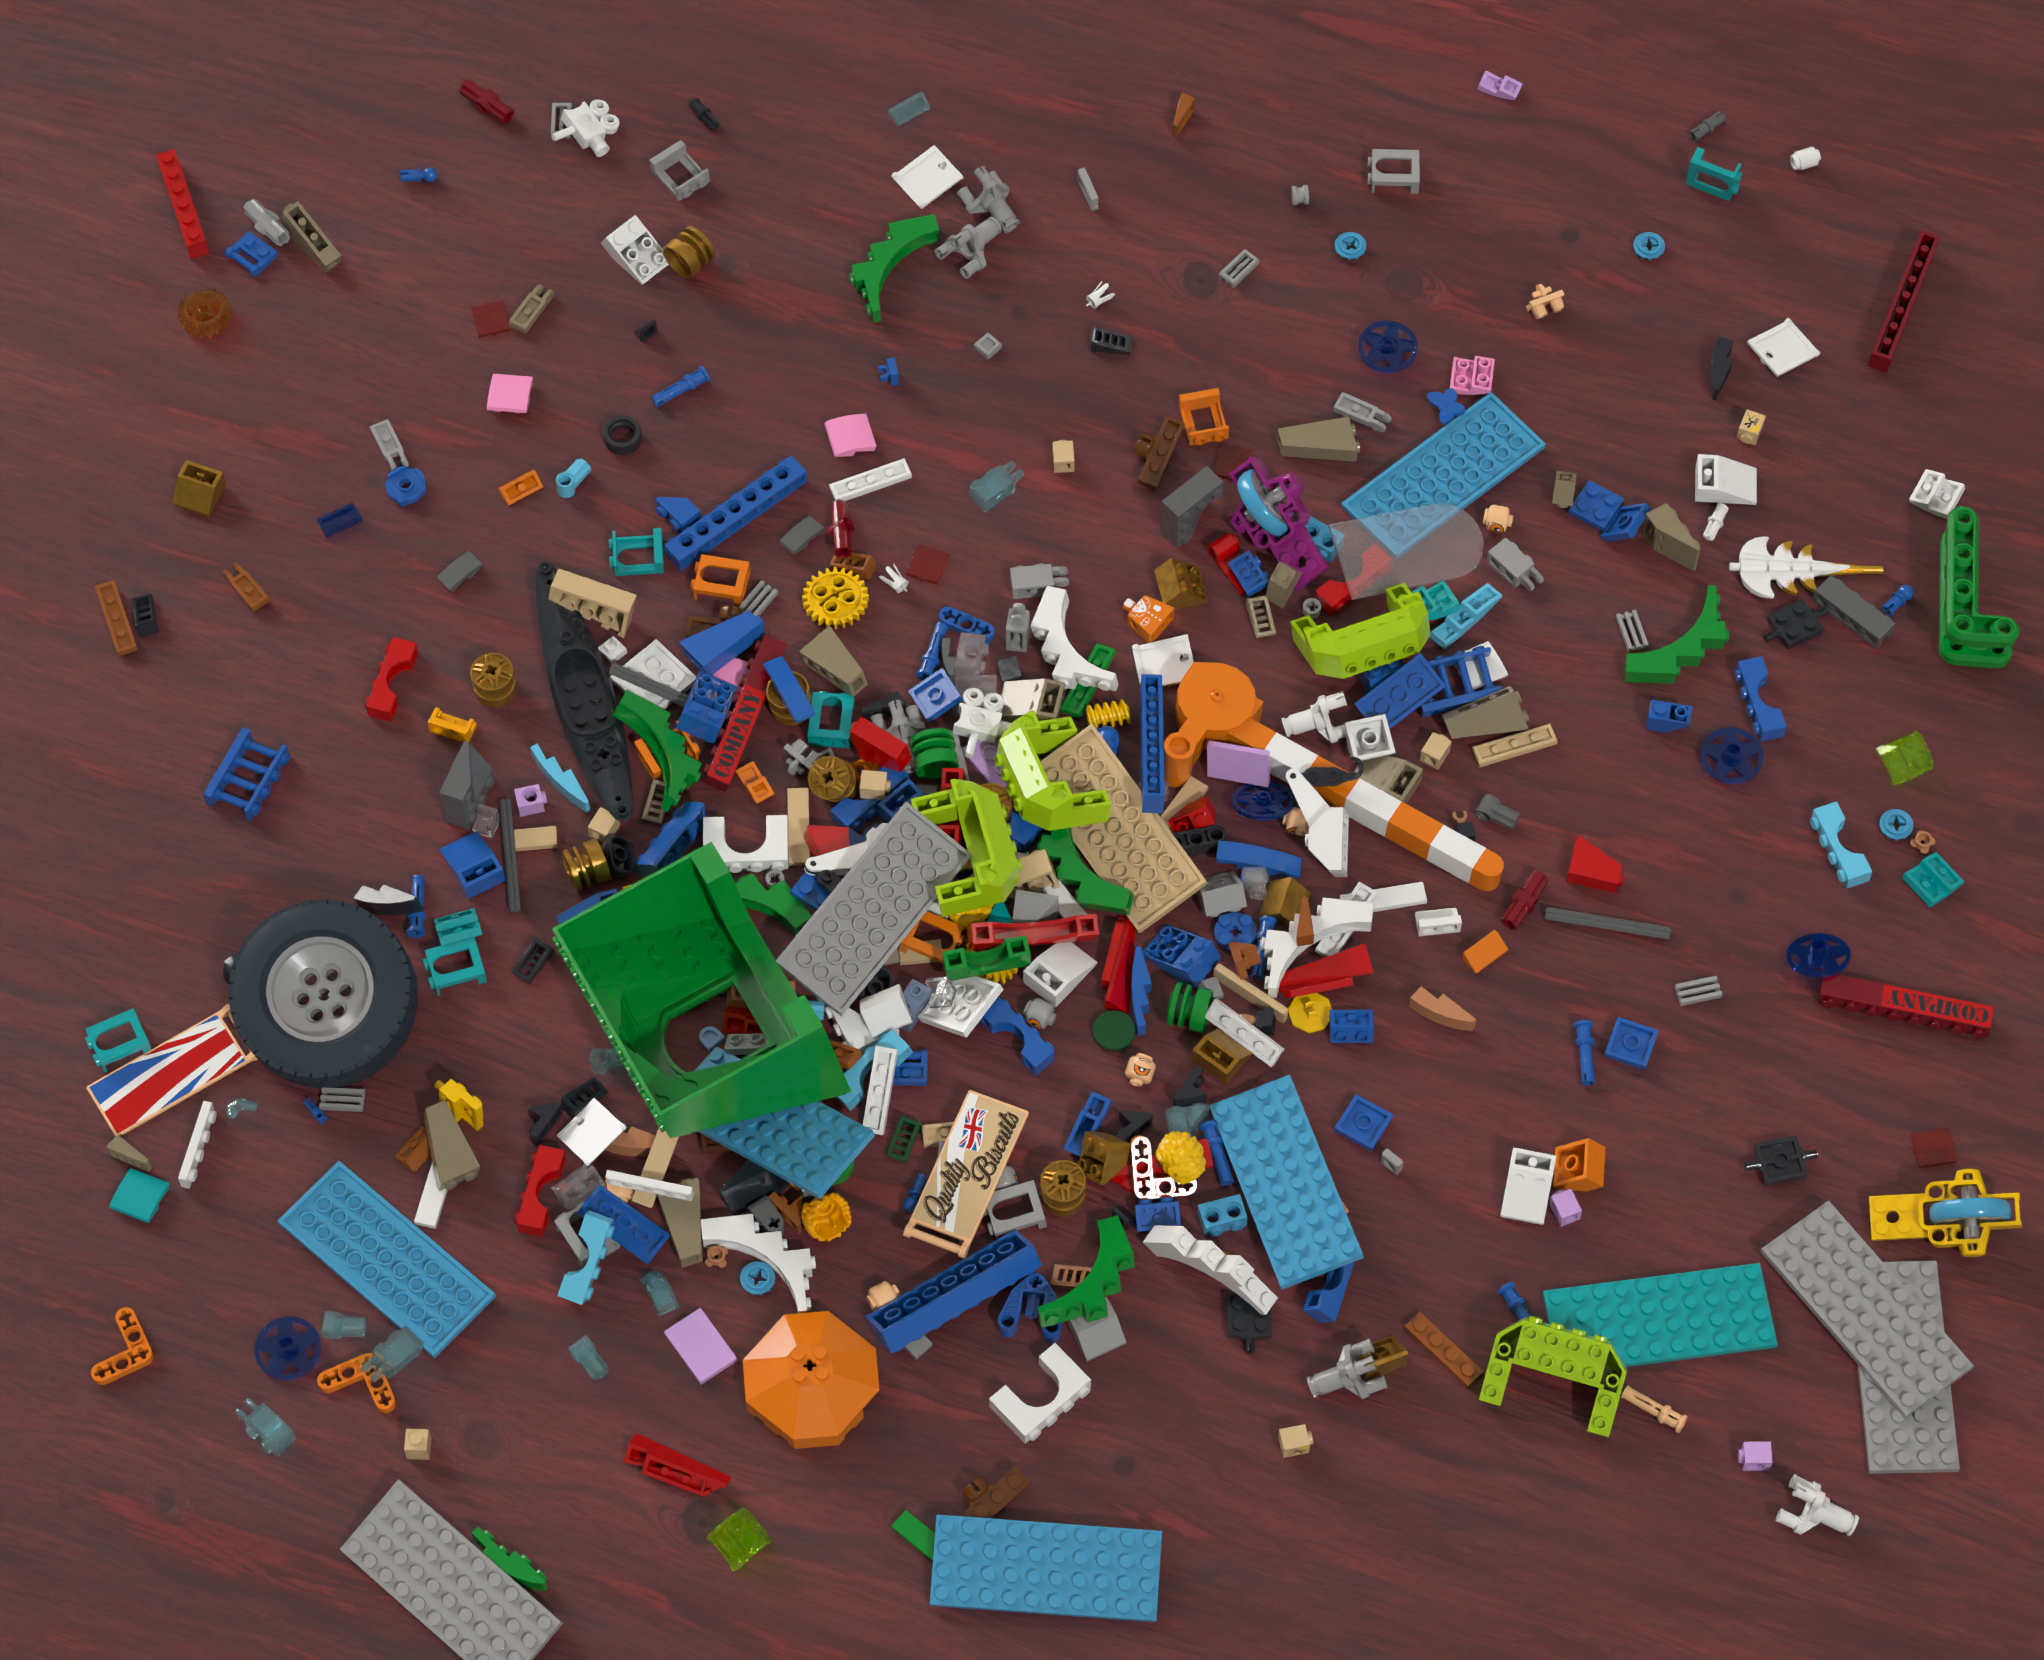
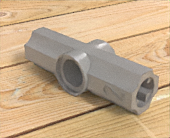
[243,199,290,246]

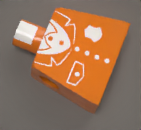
[1122,595,1174,643]

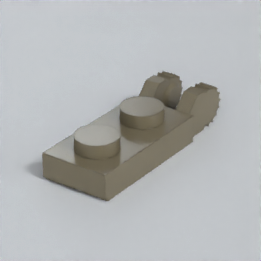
[509,284,554,334]

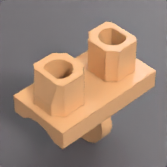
[1526,284,1564,319]

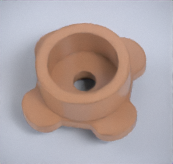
[1910,831,1935,854]
[705,1246,728,1268]

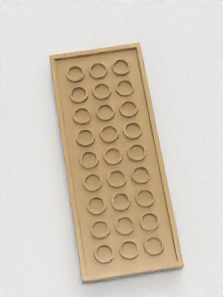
[1040,724,1208,933]

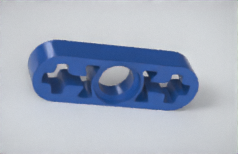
[939,607,994,644]

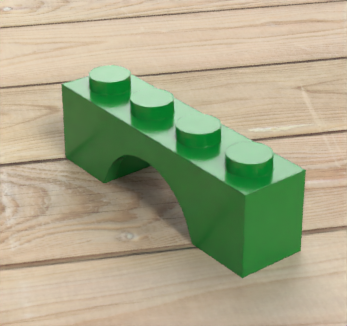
[942,935,1031,982]

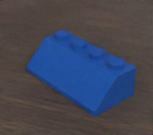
[636,802,706,878]

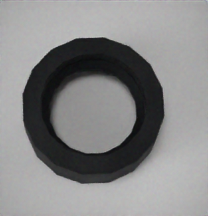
[603,415,642,455]

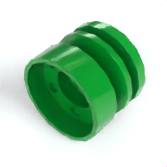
[911,728,959,779]
[1167,982,1214,1033]

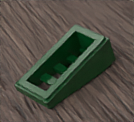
[886,1116,922,1163]

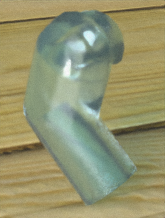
[226,1098,258,1118]

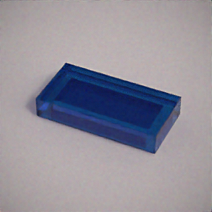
[316,503,363,538]

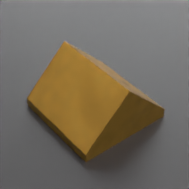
[1258,877,1311,927]
[1356,1335,1408,1381]

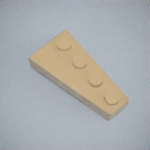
[548,569,637,638]
[965,849,1060,899]

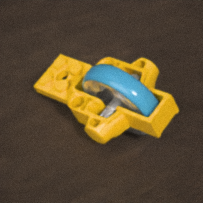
[1869,1169,2022,1257]

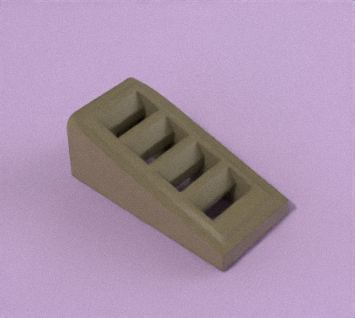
[1246,595,1276,639]
[641,779,667,825]
[106,1135,152,1172]

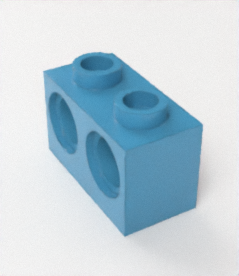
[1305,516,1345,563]
[1197,1194,1247,1237]

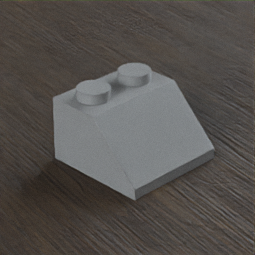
[1196,871,1247,917]
[1067,1297,1126,1362]

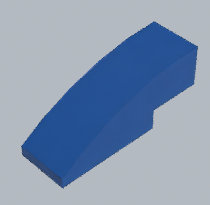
[1064,1091,1113,1157]

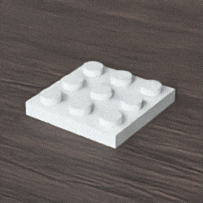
[610,639,697,709]
[918,976,1004,1038]

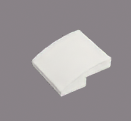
[1909,469,1965,519]
[1455,641,1508,690]

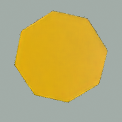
[1288,993,1332,1033]

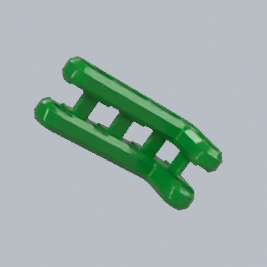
[1938,506,2020,669]

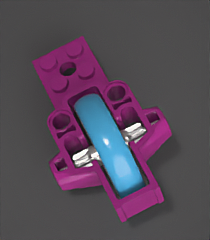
[1229,456,1330,591]

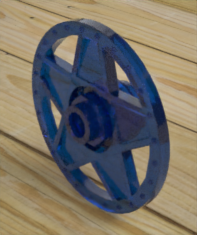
[1358,321,1418,373]
[1701,727,1764,784]
[1232,781,1295,820]
[1786,933,1851,978]
[254,1317,321,1380]

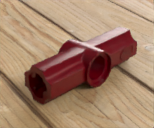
[460,79,514,124]
[828,501,855,558]
[1501,870,1549,930]

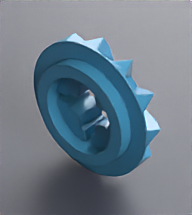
[1335,232,1366,261]
[1633,232,1665,261]
[1879,809,1913,841]
[740,1261,775,1296]

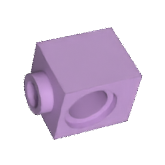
[514,784,547,817]
[1549,1189,1582,1227]
[1738,1442,1773,1471]

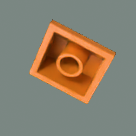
[1553,1138,1606,1192]

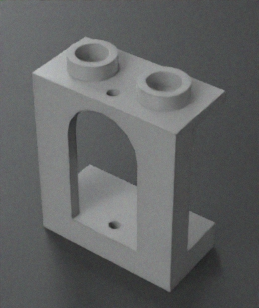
[649,140,710,202]
[1368,149,1420,194]
[984,1180,1047,1240]
[554,1201,620,1269]

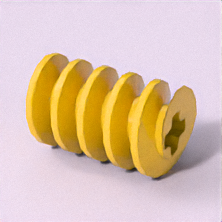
[1086,699,1131,729]

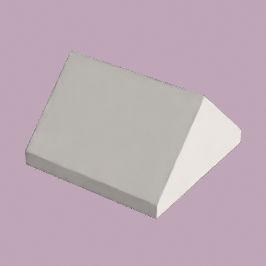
[1345,714,1396,762]
[860,984,913,1038]

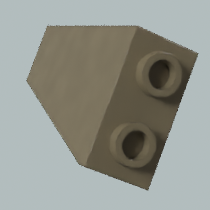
[281,201,341,273]
[1277,417,1360,462]
[799,626,868,697]
[1441,686,1529,739]
[424,1100,480,1191]
[657,1177,703,1268]

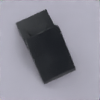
[1173,1065,1207,1109]
[528,1102,563,1146]
[1115,1111,1153,1143]

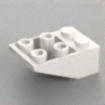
[601,215,669,285]
[1695,454,1757,505]
[1023,942,1097,1008]
[1500,1147,1556,1225]

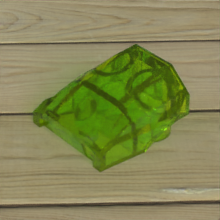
[1876,731,1933,785]
[706,1508,771,1572]

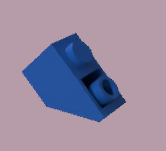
[655,497,701,533]
[1646,700,1692,733]

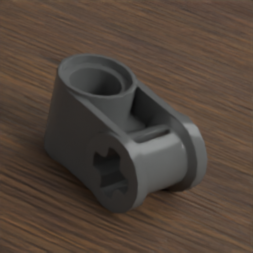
[747,1195,784,1234]

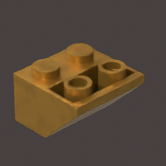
[172,460,227,517]
[1154,558,1208,609]
[1192,1029,1252,1085]
[1078,1131,1131,1185]

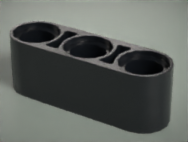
[1172,825,1226,857]

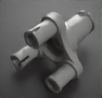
[957,166,1020,233]
[934,217,1002,279]
[870,700,926,774]
[1307,1338,1388,1399]

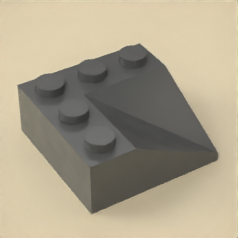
[1161,466,1223,548]
[439,741,495,830]

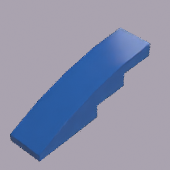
[763,656,815,723]
[1216,840,1302,878]
[1131,946,1152,1036]

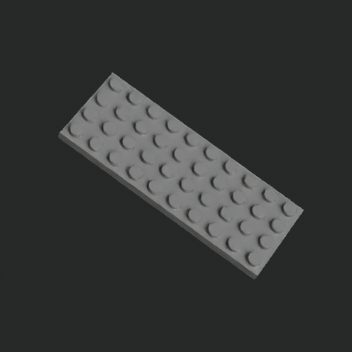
[776,801,972,1017]
[1761,1201,1974,1418]
[1858,1261,1960,1474]
[340,1479,563,1660]

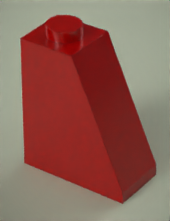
[850,717,912,773]
[804,825,850,879]
[1566,836,1625,893]

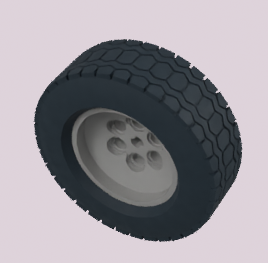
[228,899,418,1088]

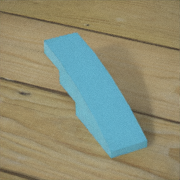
[1430,583,1503,649]
[530,743,590,813]

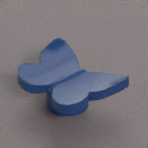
[1427,388,1465,425]

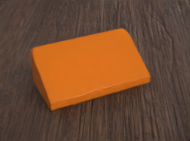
[497,469,544,506]
[1462,930,1508,974]

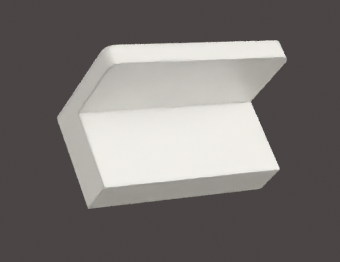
[1415,908,1462,937]

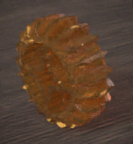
[178,287,232,339]

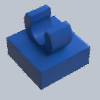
[878,357,899,386]

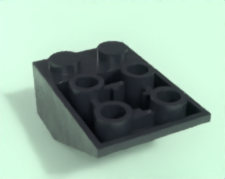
[719,1159,790,1216]

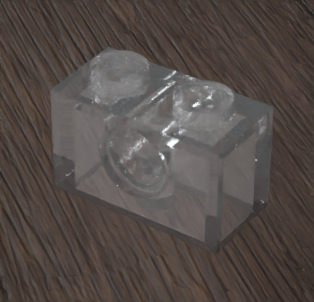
[955,632,989,681]
[551,1164,605,1210]

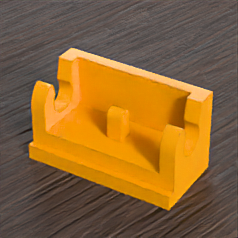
[428,707,477,743]

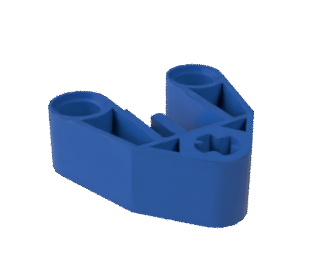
[998,1273,1062,1343]

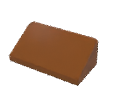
[394,1126,431,1172]

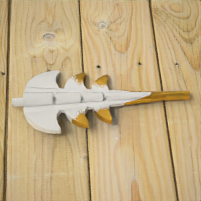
[1729,537,1883,599]

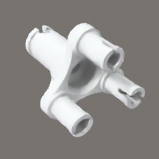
[1281,691,1347,743]
[1775,1474,1859,1536]

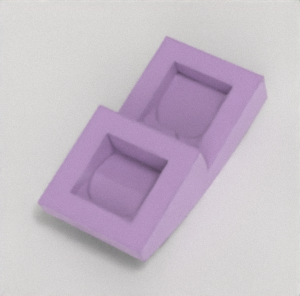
[1477,71,1523,100]

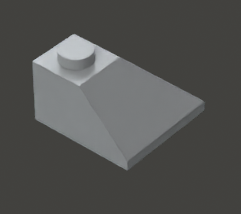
[1012,890,1059,923]

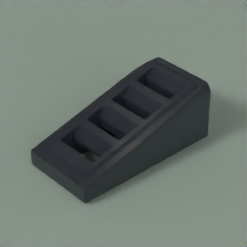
[1091,327,1132,355]
[132,594,159,637]
[861,691,906,721]
[512,937,555,984]
[561,1077,608,1119]

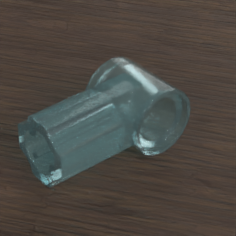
[589,1047,623,1075]
[321,1311,367,1339]
[567,1335,609,1381]

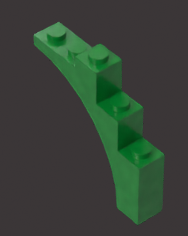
[849,214,940,323]
[1624,585,1729,684]
[613,690,702,812]
[1037,827,1134,915]
[735,873,812,937]
[1038,1215,1135,1328]

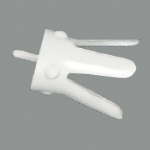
[1086,281,1115,309]
[879,564,909,593]

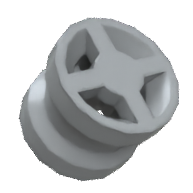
[1291,185,1309,206]

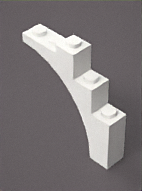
[1031,586,1119,691]
[1261,898,1374,998]
[701,1214,816,1313]
[1143,1225,1278,1315]

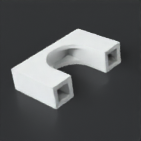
[703,815,789,873]
[989,1343,1091,1444]

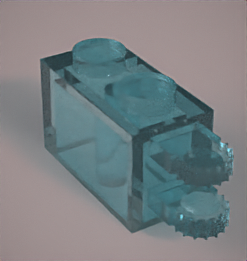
[969,461,1024,513]
[361,1326,424,1382]
[234,1398,296,1457]

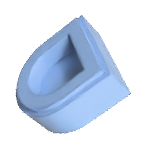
[699,1026,725,1053]

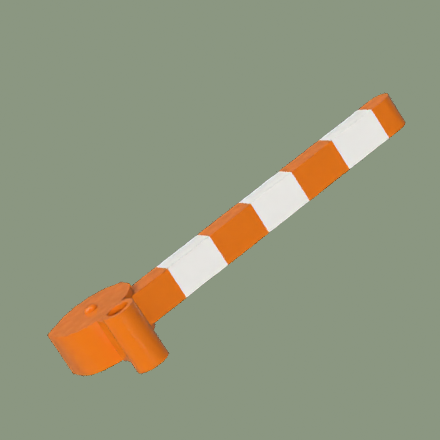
[1164,662,1504,891]

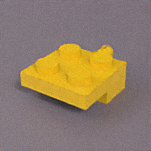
[434,1079,483,1131]

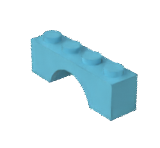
[1810,801,1872,889]
[837,1029,913,1111]
[557,1210,615,1305]

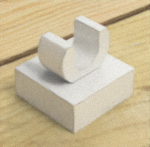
[598,636,627,665]

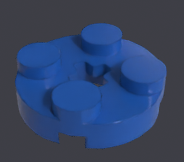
[385,466,426,507]
[1214,912,1257,954]

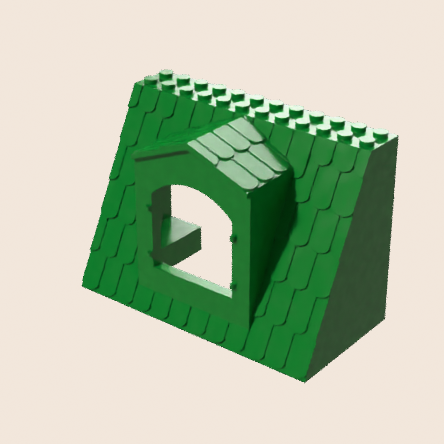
[552,842,851,1138]

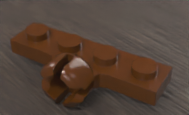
[1134,415,1185,491]
[685,605,770,648]
[960,1466,1030,1519]

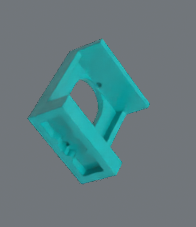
[1686,147,1743,201]
[609,528,664,576]
[808,691,855,749]
[423,937,487,996]
[85,1008,152,1073]

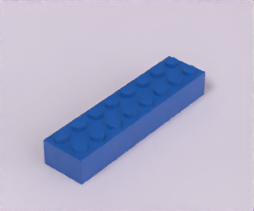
[865,1229,1042,1354]

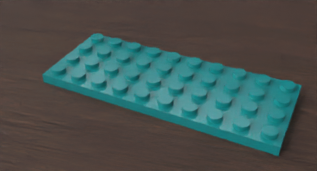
[1543,1263,1778,1367]

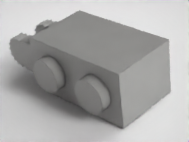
[1487,538,1544,591]
[1010,563,1069,599]
[1006,603,1030,652]

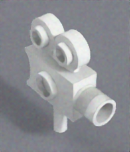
[551,100,619,157]
[953,688,1011,758]

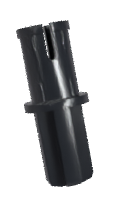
[689,98,720,131]

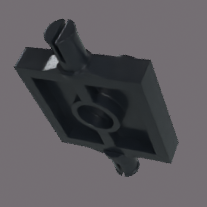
[1763,599,1828,649]
[1744,1136,1818,1186]
[1226,1294,1272,1354]

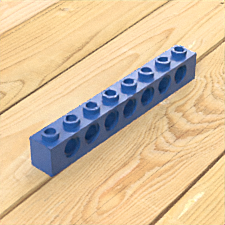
[664,455,808,571]
[1140,674,1165,813]

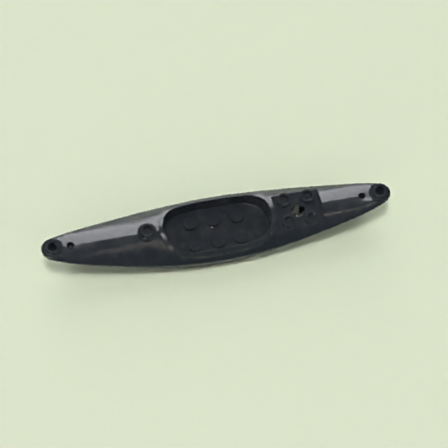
[536,561,633,822]

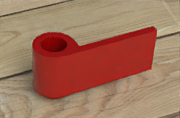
[1207,533,1245,595]

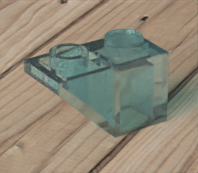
[1165,1103,1209,1137]
[640,1271,679,1316]

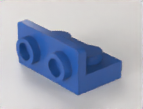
[1228,550,1270,597]
[1329,1010,1374,1043]
[1134,1197,1181,1232]

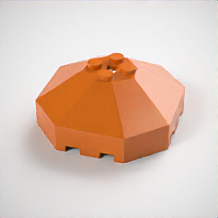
[743,1311,879,1449]

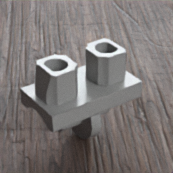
[784,739,822,775]

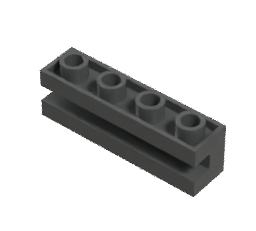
[1813,575,1895,649]

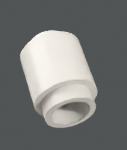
[1790,146,1821,171]

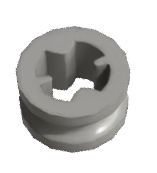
[1302,598,1321,619]
[765,870,785,889]

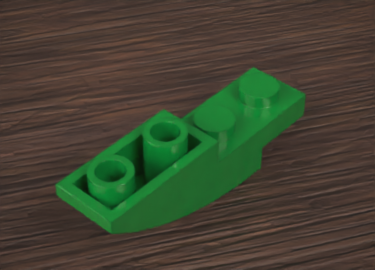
[471,1527,548,1592]

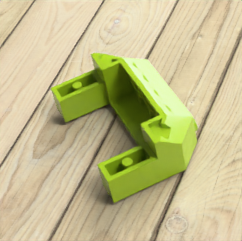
[1290,583,1431,679]
[994,710,1111,831]
[911,779,1022,917]
[1479,1316,1627,1437]

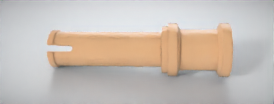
[1621,1385,1688,1433]

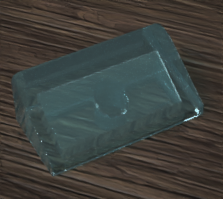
[886,91,931,126]

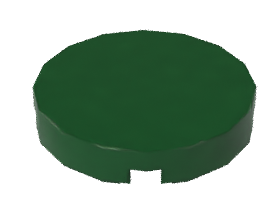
[1093,1010,1135,1052]

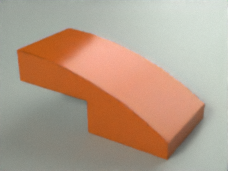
[735,761,775,804]

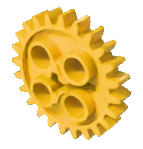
[802,567,869,629]

